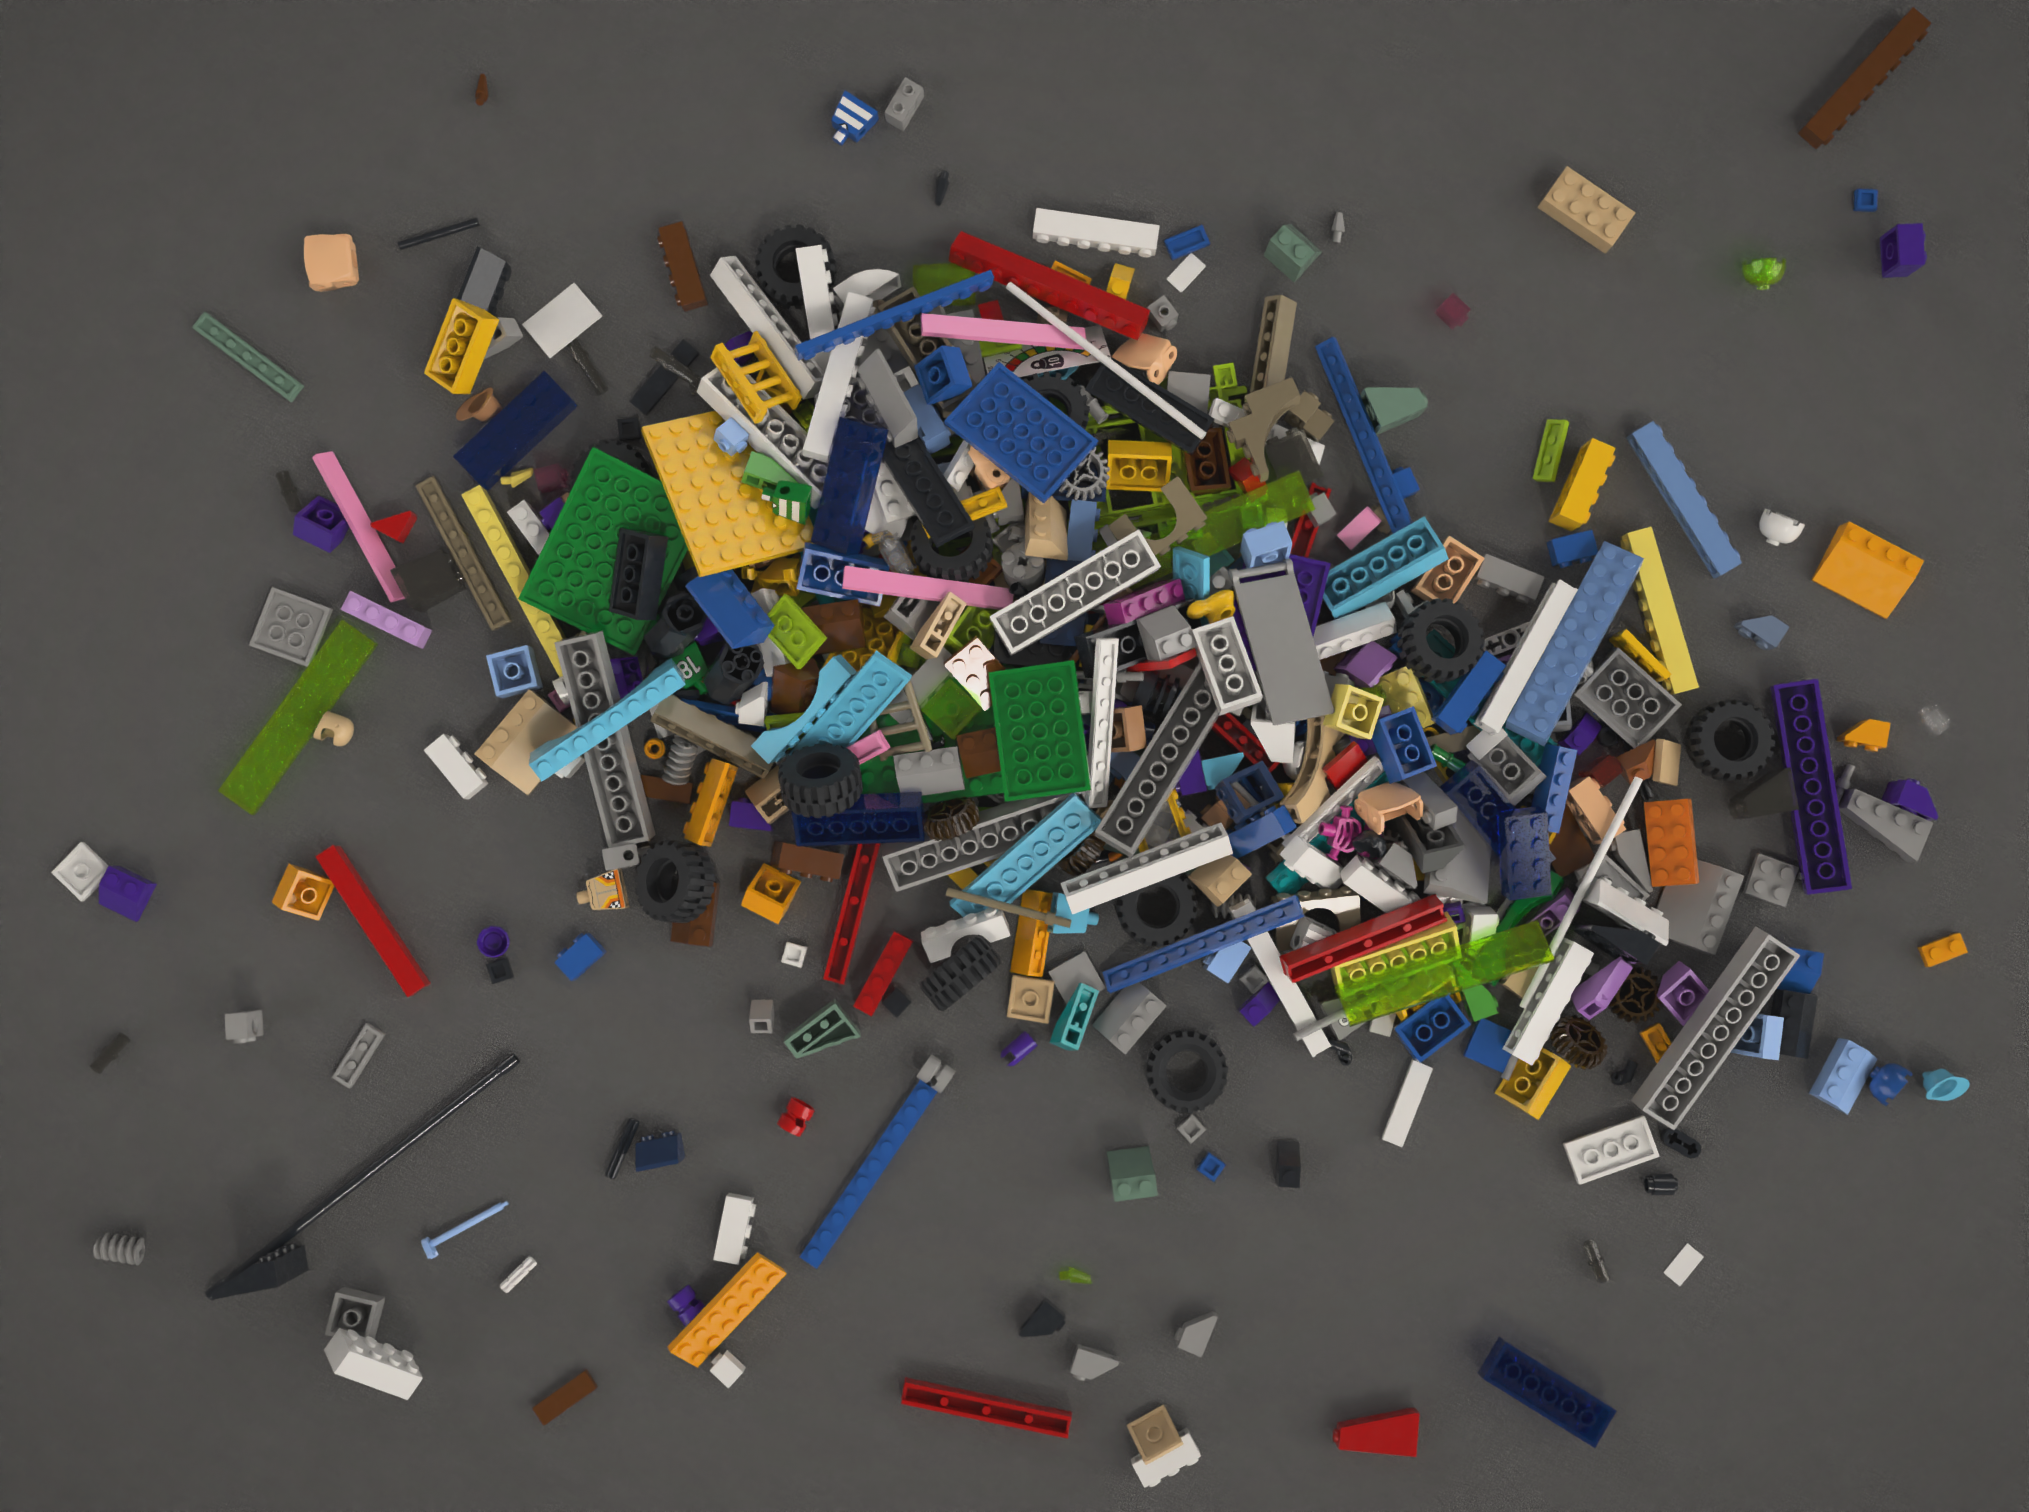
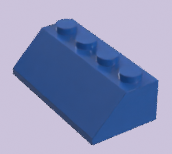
[796,542,890,607]
[685,569,775,649]

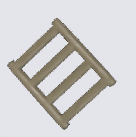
[869,681,932,761]

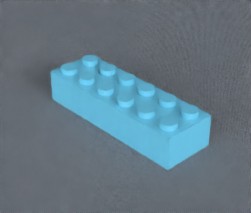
[1323,516,1449,619]

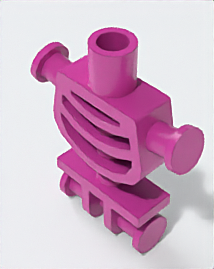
[1318,805,1386,861]

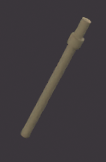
[946,887,1072,928]

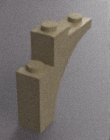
[1226,377,1300,483]

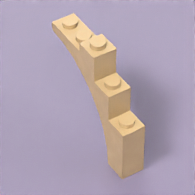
[1279,716,1346,824]

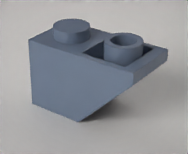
[1734,615,1789,650]

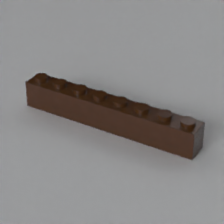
[1797,7,1932,149]

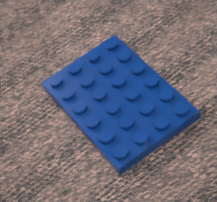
[944,362,1098,503]

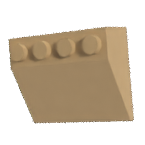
[475,689,577,795]

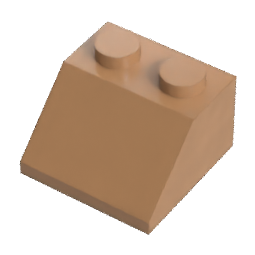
[1111,705,1147,752]

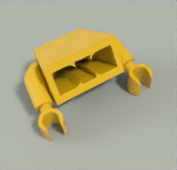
[742,554,802,597]

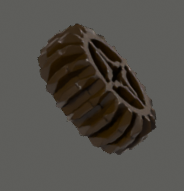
[922,797,980,841]
[1058,830,1106,876]
[1608,966,1662,1023]
[1550,1015,1608,1070]

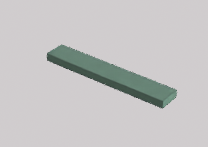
[192,311,304,402]

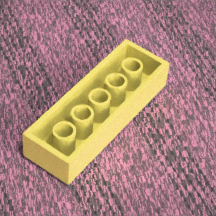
[1330,911,1462,998]

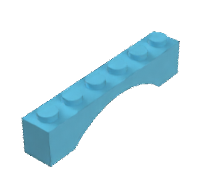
[751,654,857,764]

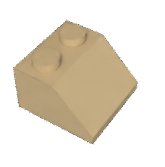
[1188,855,1252,907]

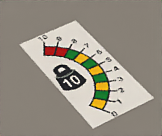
[984,325,1111,377]

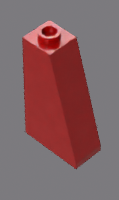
[1333,1407,1420,1457]

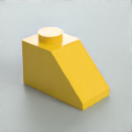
[1106,263,1135,300]

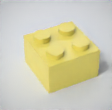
[1323,684,1384,740]

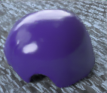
[477,925,510,958]

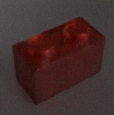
[1579,755,1623,788]

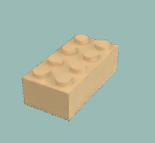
[1537,166,1636,254]

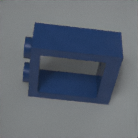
[1215,761,1285,824]

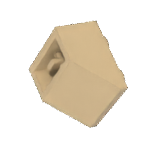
[745,765,790,824]

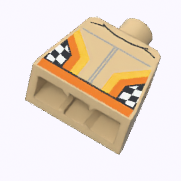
[577,869,630,910]

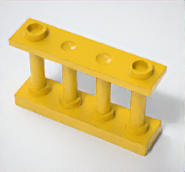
[710,331,802,424]

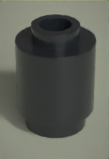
[1644,1173,1678,1196]

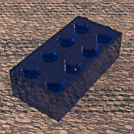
[1497,806,1552,901]

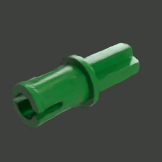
[1430,743,1468,775]

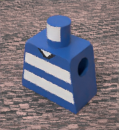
[831,90,879,146]

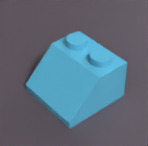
[1201,752,1244,790]

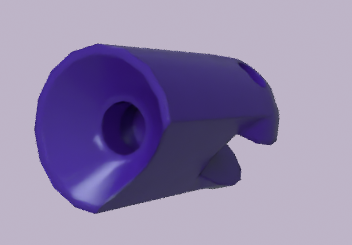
[1000,1031,1038,1066]

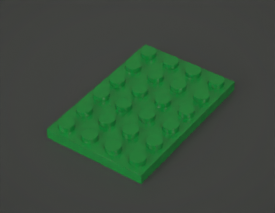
[988,660,1092,802]

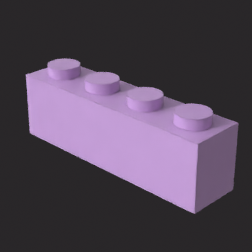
[341,591,432,649]

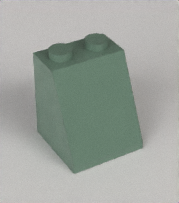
[1264,224,1322,282]
[1360,387,1428,435]
[1107,1146,1158,1202]

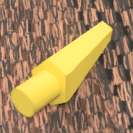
[501,467,533,488]

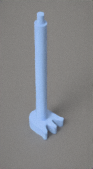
[421,1201,509,1259]

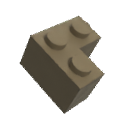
[1284,390,1334,442]

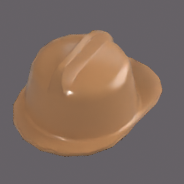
[456,387,502,422]

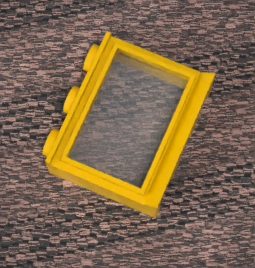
[1138,788,1191,853]

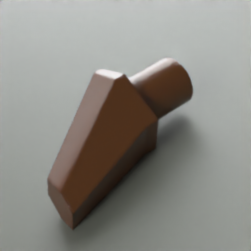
[475,74,489,106]

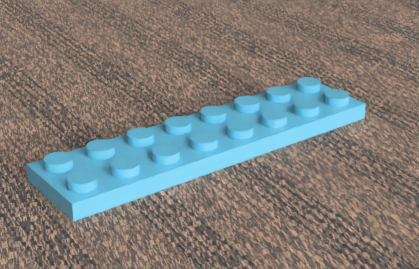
[786,650,912,757]
[949,793,1102,917]

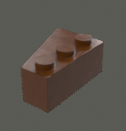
[770,841,844,882]

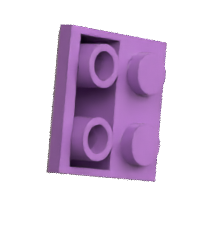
[1334,641,1397,688]

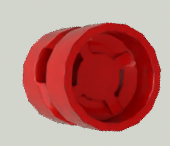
[777,1097,815,1137]

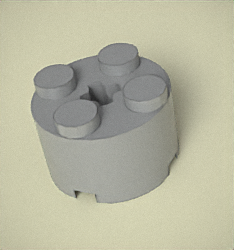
[1002,541,1046,591]

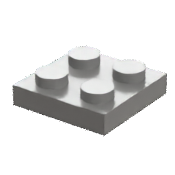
[1743,853,1799,907]

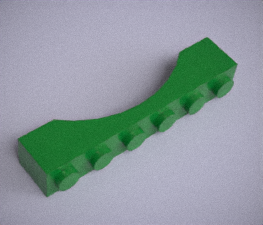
[1470,864,1565,987]

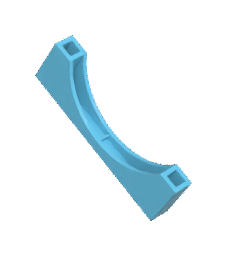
[529,658,686,782]

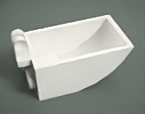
[833,269,902,319]

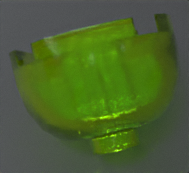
[1742,257,1786,290]

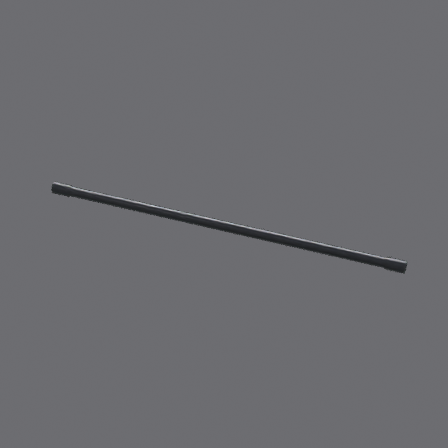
[205,1053,520,1301]

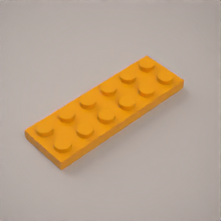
[667,1252,787,1368]

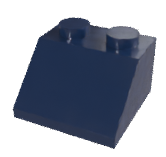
[635,1130,686,1172]

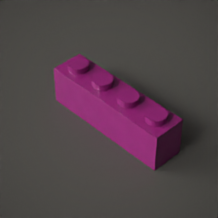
[1103,578,1185,625]

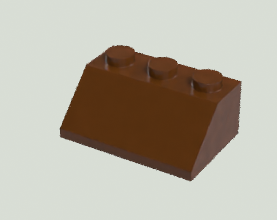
[1183,427,1231,495]
[801,599,867,656]
[770,659,820,715]
[956,728,1001,778]
[670,878,720,947]

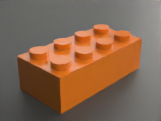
[1644,799,1699,887]

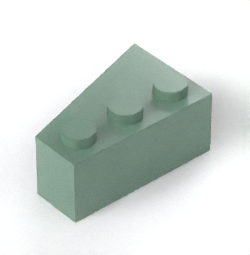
[784,999,861,1059]

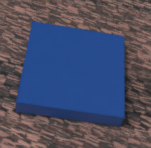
[1463,1019,1512,1073]

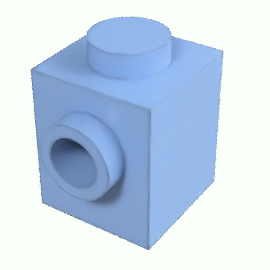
[713,417,749,456]

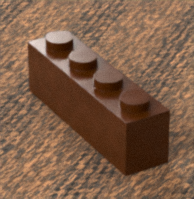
[657,221,708,312]

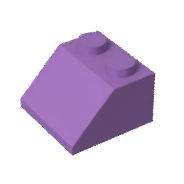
[1657,961,1709,1026]

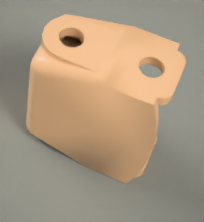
[304,234,359,292]
[1111,333,1177,385]
[968,446,1011,492]
[1354,782,1423,835]

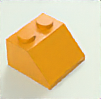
[272,863,334,921]
[741,863,801,924]

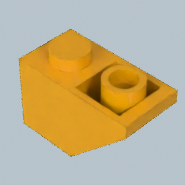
[1836,719,1891,752]

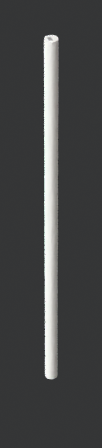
[1006,282,1206,440]
[1519,776,1643,1009]

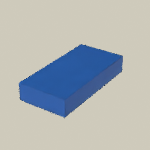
[1164,225,1210,261]

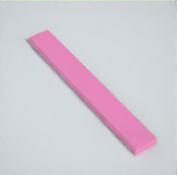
[920,313,1086,350]
[312,451,411,602]
[842,566,1013,610]

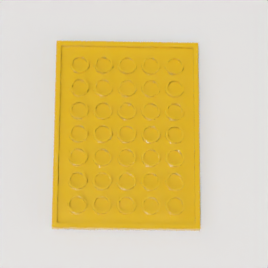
[641,411,820,577]

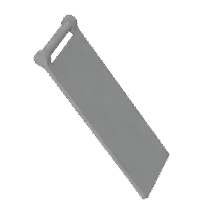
[1229,558,1334,726]

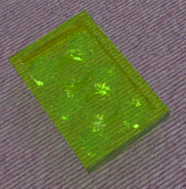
[913,263,976,306]

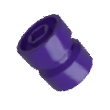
[667,1284,705,1326]

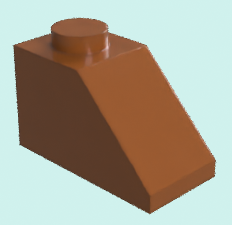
[1615,739,1656,785]

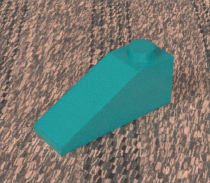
[1049,983,1099,1050]

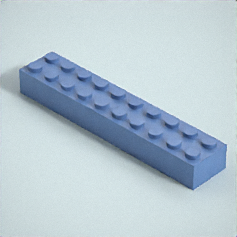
[1505,541,1644,746]

